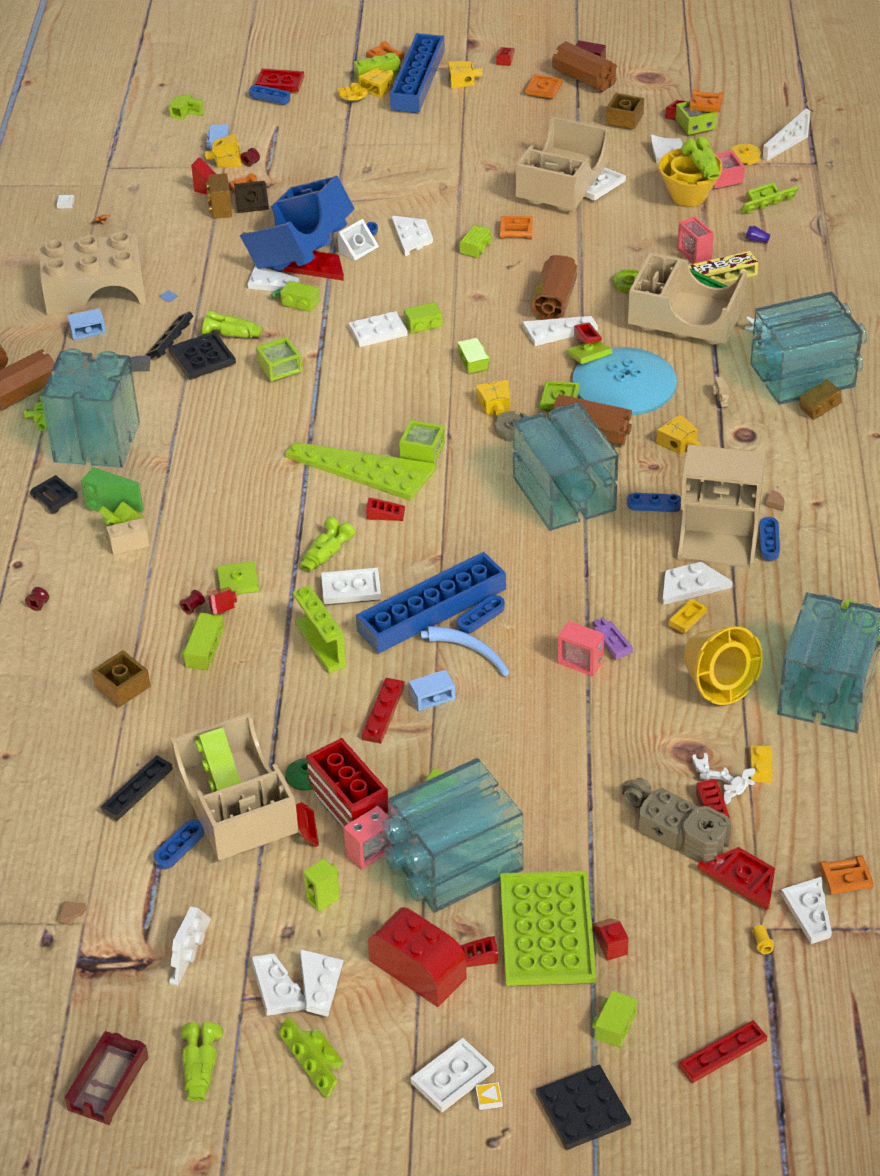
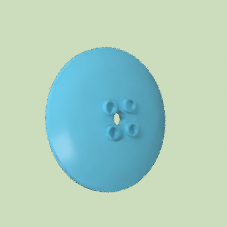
[573,347,677,416]

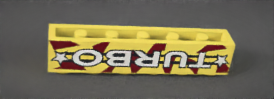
[689,251,758,283]

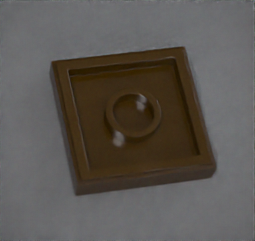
[234,181,269,213]

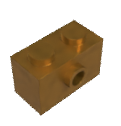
[799,379,842,420]

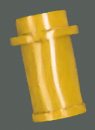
[752,925,774,954]

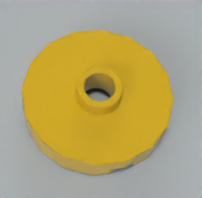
[730,143,761,165]

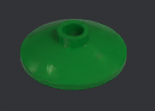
[286,758,312,791]

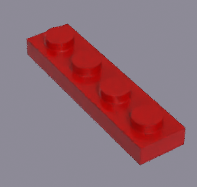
[361,678,405,744]

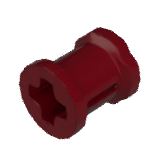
[179,589,205,614]

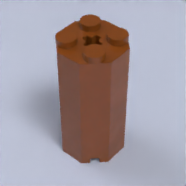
[552,41,617,92]
[532,255,577,320]
[0,349,59,411]
[551,394,632,445]

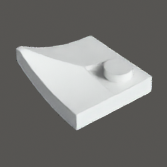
[650,134,683,163]

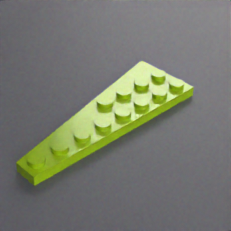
[285,442,436,501]

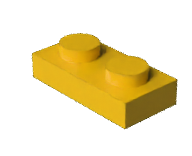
[669,599,708,634]
[750,745,773,783]

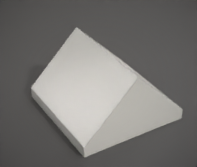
[337,219,379,261]

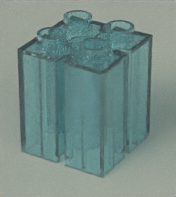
[750,291,867,405]
[41,349,140,468]
[513,402,619,531]
[777,592,880,733]
[382,758,523,913]

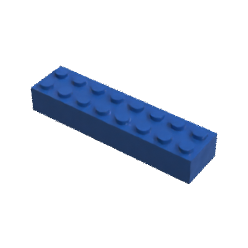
[390,33,445,113]
[356,552,506,654]

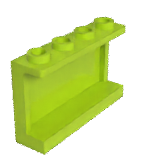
[293,585,347,673]

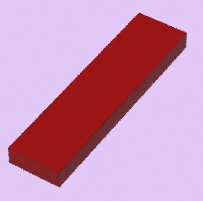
[678,1020,768,1084]

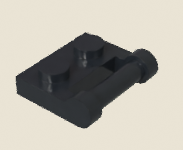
[30,475,78,514]

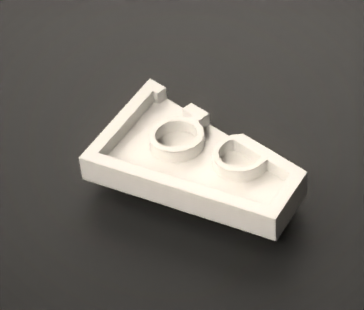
[781,877,832,944]
[299,949,344,1017]

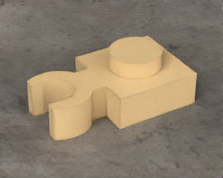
[712,377,729,407]

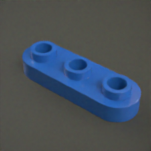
[249,85,291,105]
[627,492,681,512]
[759,517,780,561]
[457,595,505,633]
[154,820,204,869]

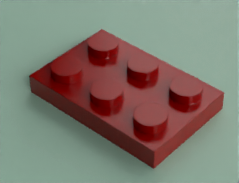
[255,69,305,92]

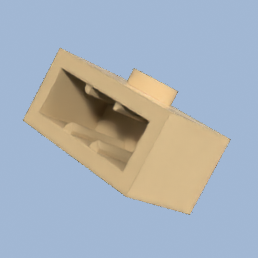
[106,518,149,555]

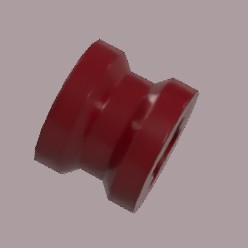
[241,148,260,167]
[25,587,50,611]

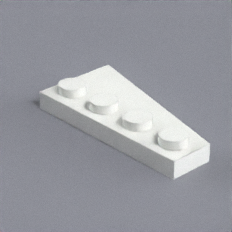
[763,109,811,161]
[522,316,598,346]

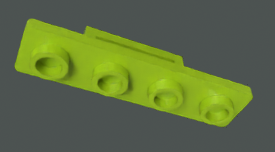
[740,182,799,214]
[278,1017,344,1098]

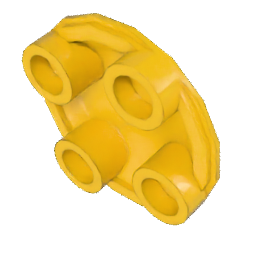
[338,83,368,100]

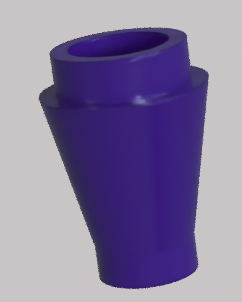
[746,225,771,243]

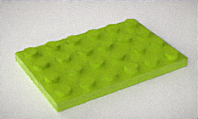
[500,871,597,986]

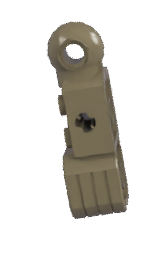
[620,778,731,863]

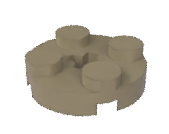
[495,411,530,442]

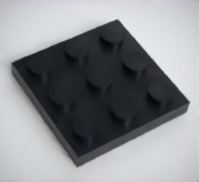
[168,331,236,379]
[536,1064,631,1150]

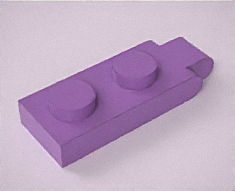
[592,617,633,659]

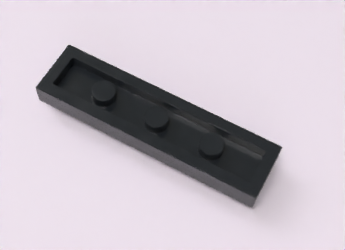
[146,311,194,359]
[101,755,173,821]

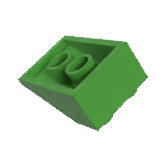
[81,467,144,513]

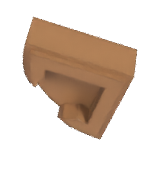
[766,490,785,511]
[59,901,86,923]

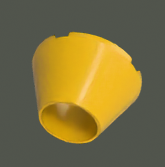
[659,148,722,207]
[683,626,763,705]

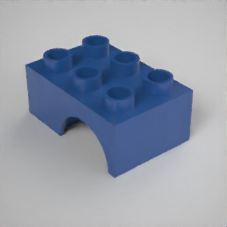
[240,175,355,271]

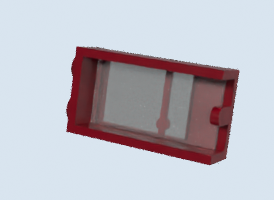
[64,1031,149,1125]

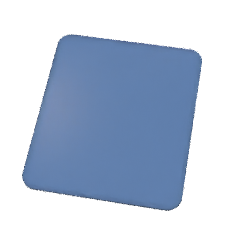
[159,290,178,302]

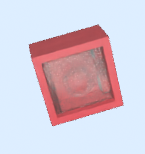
[714,150,745,188]
[677,216,714,264]
[557,621,604,676]
[344,806,395,870]

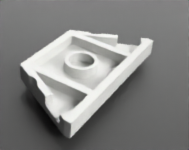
[392,216,433,256]
[662,562,732,605]
[169,906,211,986]

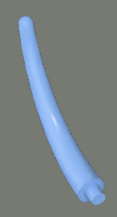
[421,626,509,676]

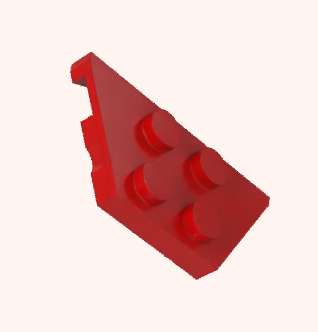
[284,250,344,281]
[697,847,775,910]

